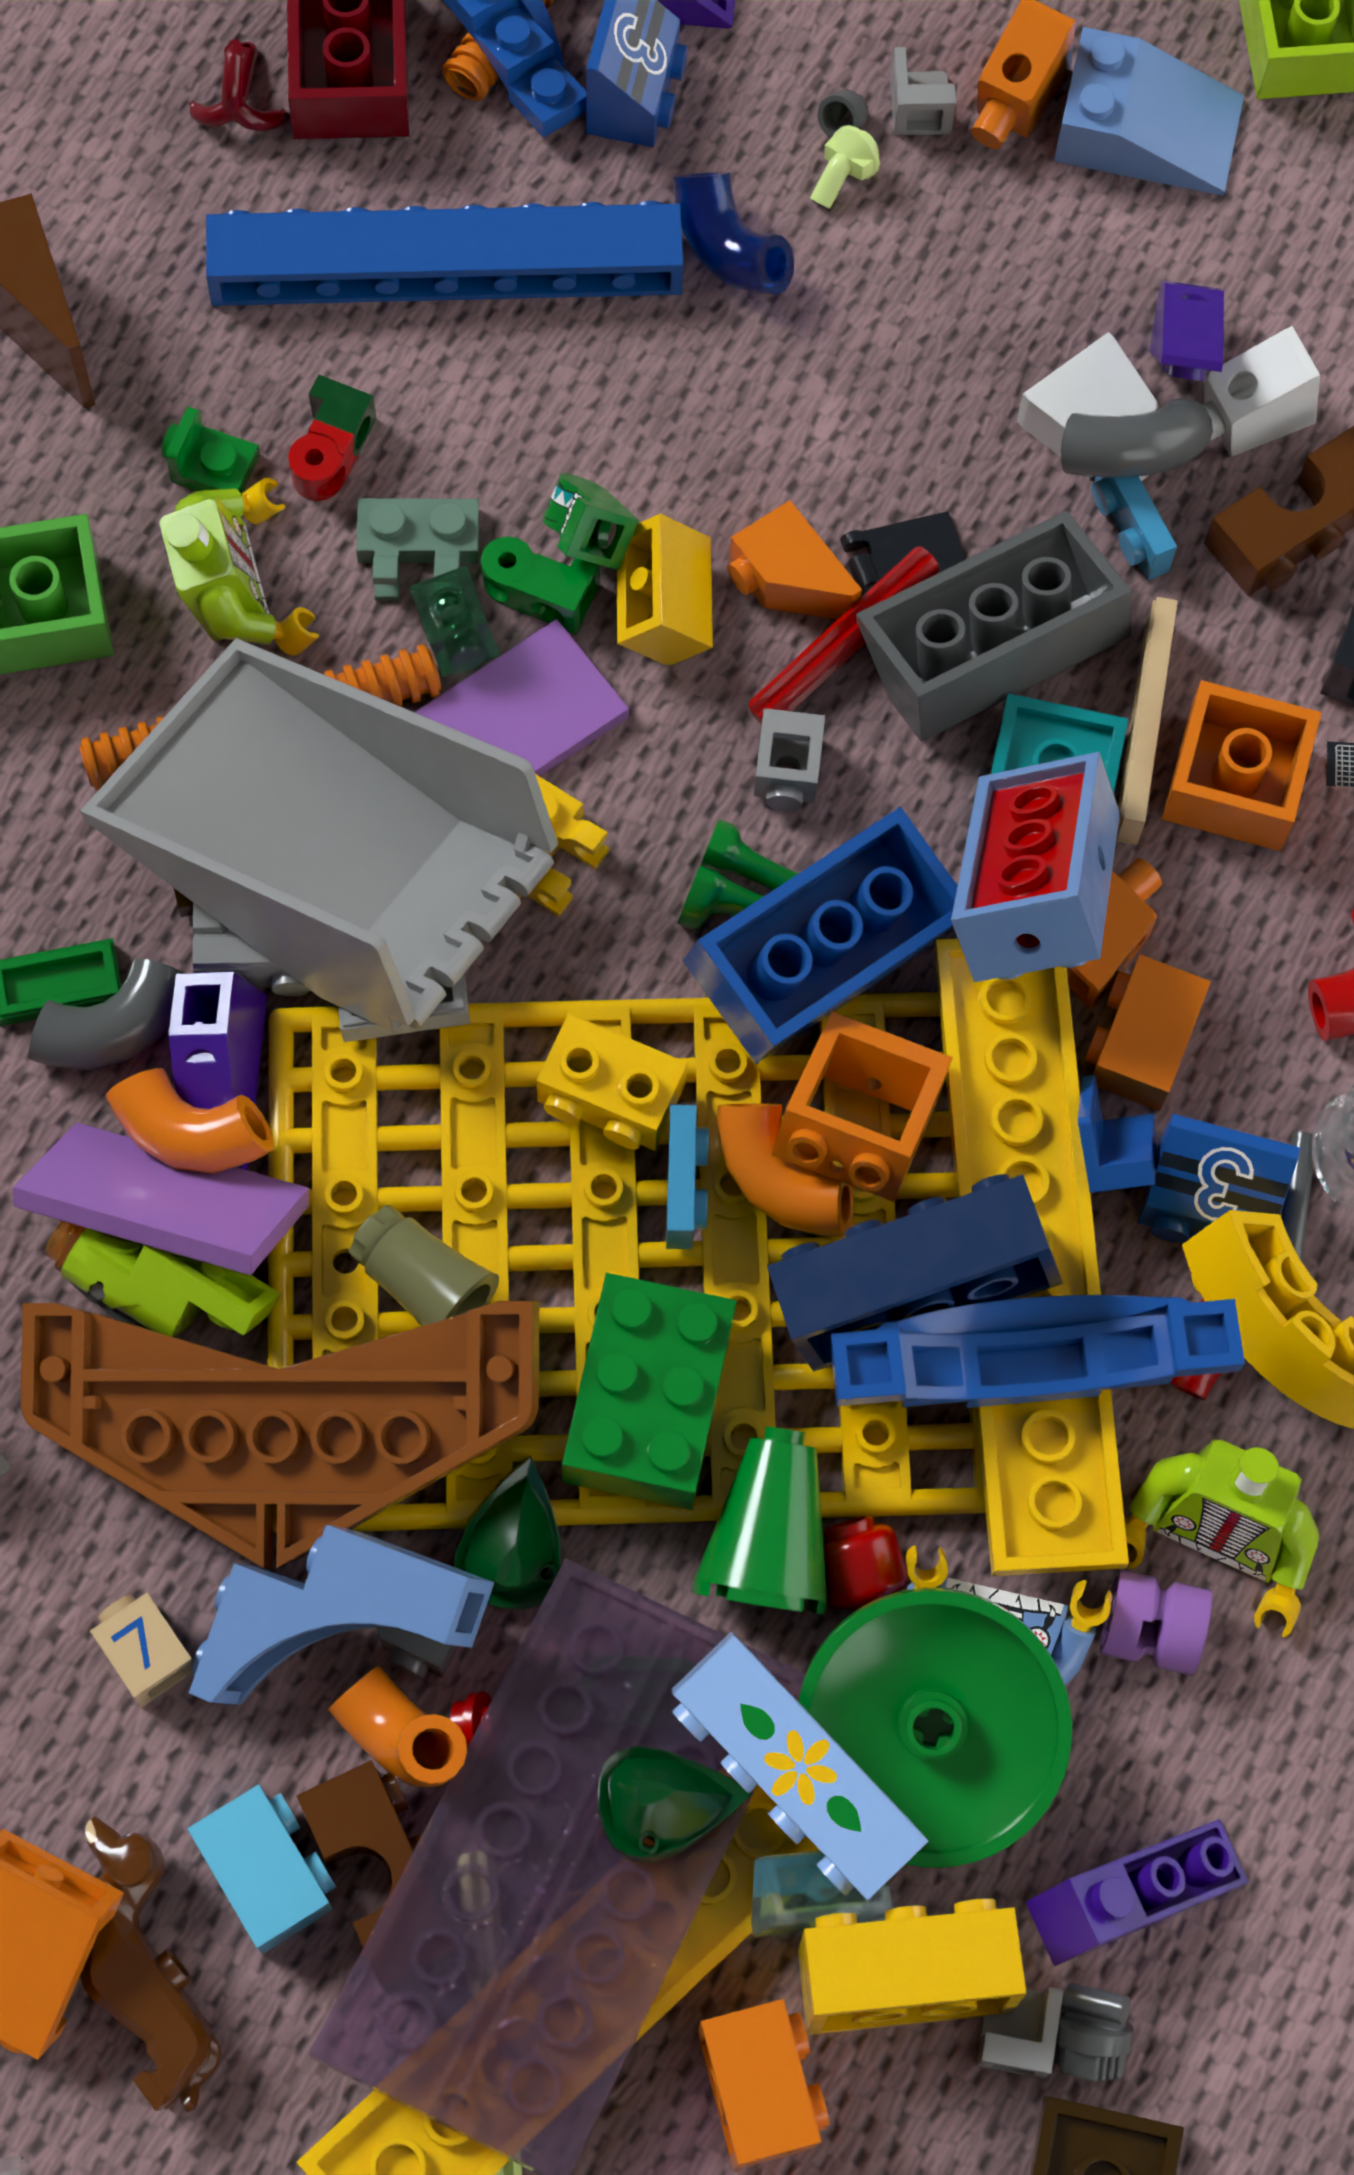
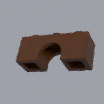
[1204,426,1354,596]
[296,1760,465,1993]

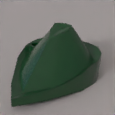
[454,1455,561,1609]
[597,1746,753,1864]

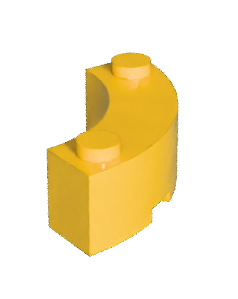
[1182,1210,1354,1429]

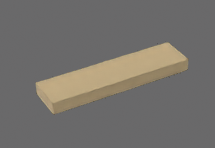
[1116,597,1178,845]

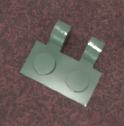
[356,498,479,601]

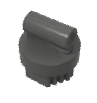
[1056,1983,1134,2082]

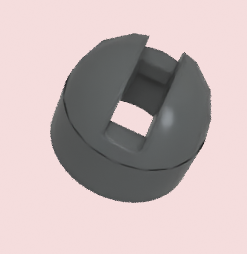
[817,89,869,138]

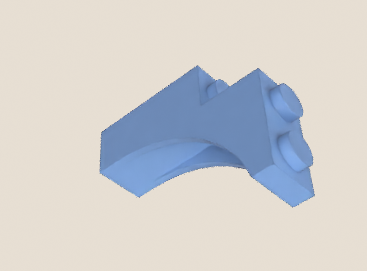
[189,1525,494,1705]

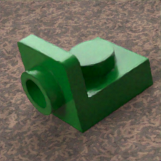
[161,406,260,493]

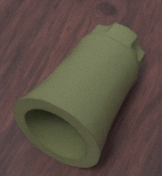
[348,1205,499,1326]

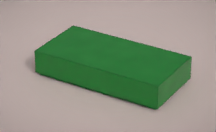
[0,938,122,1026]

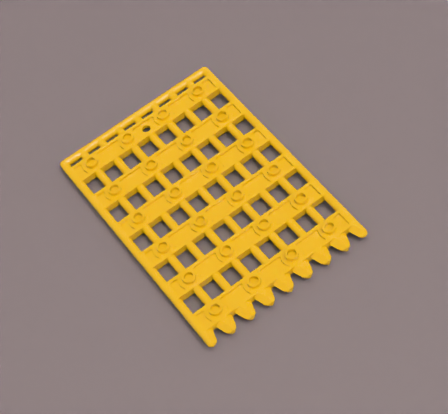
[267,992,986,1533]

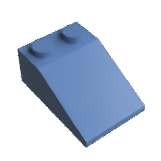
[1054,27,1244,196]

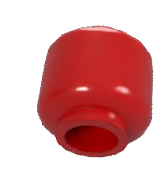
[822,1515,909,1611]

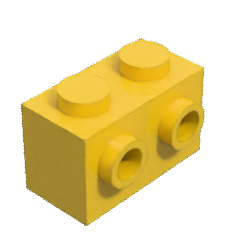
[617,513,713,665]
[536,1013,688,1151]

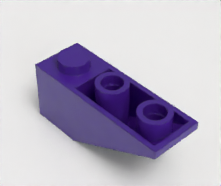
[1149,280,1224,381]
[169,972,267,1170]
[1026,1819,1249,1966]

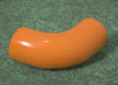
[106,1068,274,1174]
[718,1103,854,1237]
[328,1665,467,1787]

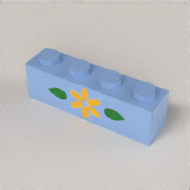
[672,1631,928,1901]

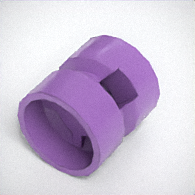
[1100,1569,1212,1676]

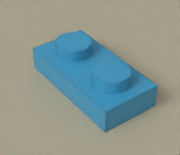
[1092,476,1177,581]
[666,1105,709,1250]

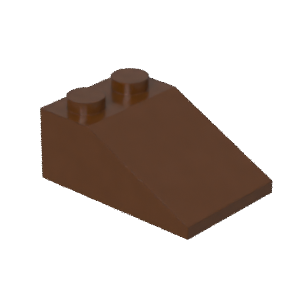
[0,193,96,408]

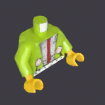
[159,477,319,656]
[1124,1440,1319,1638]

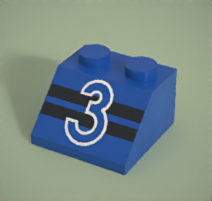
[586,0,688,148]
[1137,1114,1301,1243]

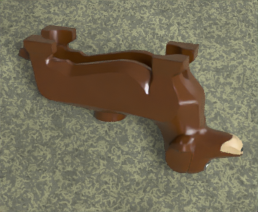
[80,1816,222,2112]

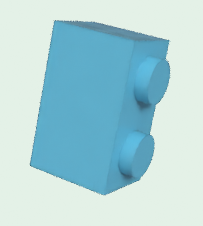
[187,1784,336,1954]

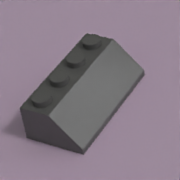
[856,510,1132,742]

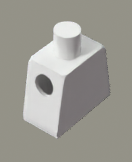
[1202,326,1320,457]
[1017,332,1159,481]

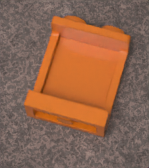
[0,1829,124,2060]

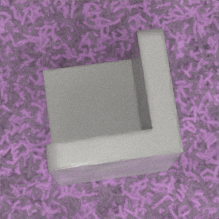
[890,47,956,135]
[976,1987,1063,2079]

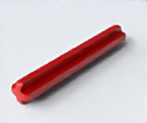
[748,546,940,725]

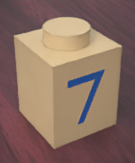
[90,1593,193,1708]

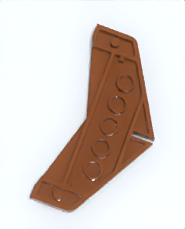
[21,1301,539,1568]

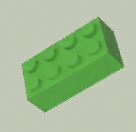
[0,513,114,675]

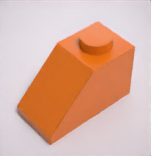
[727,500,862,620]

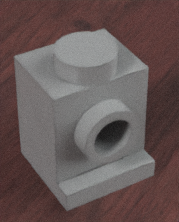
[754,708,825,811]

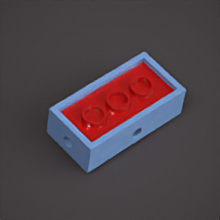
[951,752,1120,982]

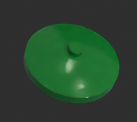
[798,1588,1072,1868]

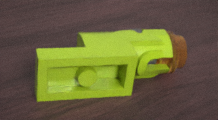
[45,1221,281,1337]

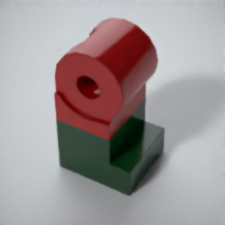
[288,374,377,501]

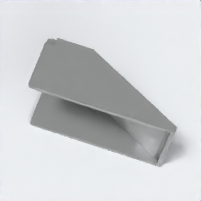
[80,638,558,1033]

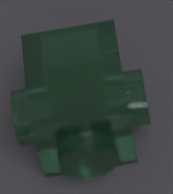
[409,565,501,676]

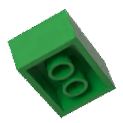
[562,1272,737,1510]

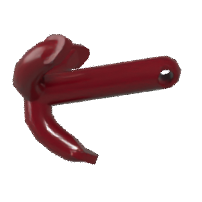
[188,39,289,131]

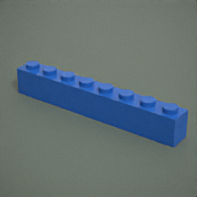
[206,201,683,306]

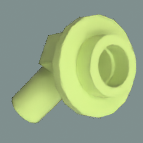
[810,125,880,209]

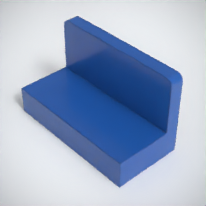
[1078,1075,1158,1193]

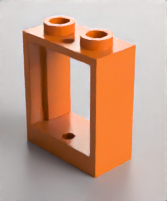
[772,1012,953,1202]

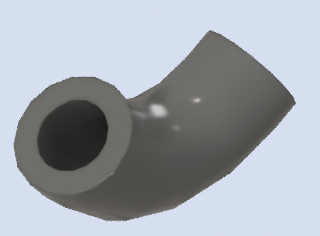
[1061,398,1213,478]
[28,959,185,1071]

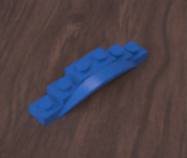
[443,0,586,138]
[829,1295,1245,1408]

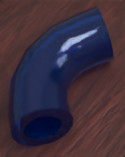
[673,172,794,294]

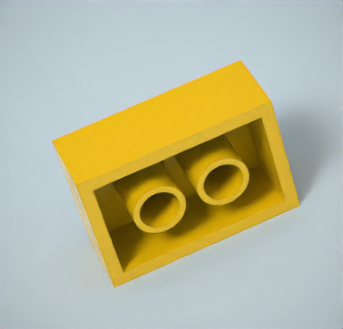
[798,1899,1026,2035]

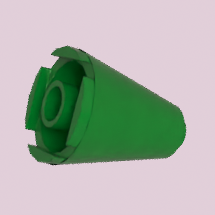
[692,1426,827,1615]

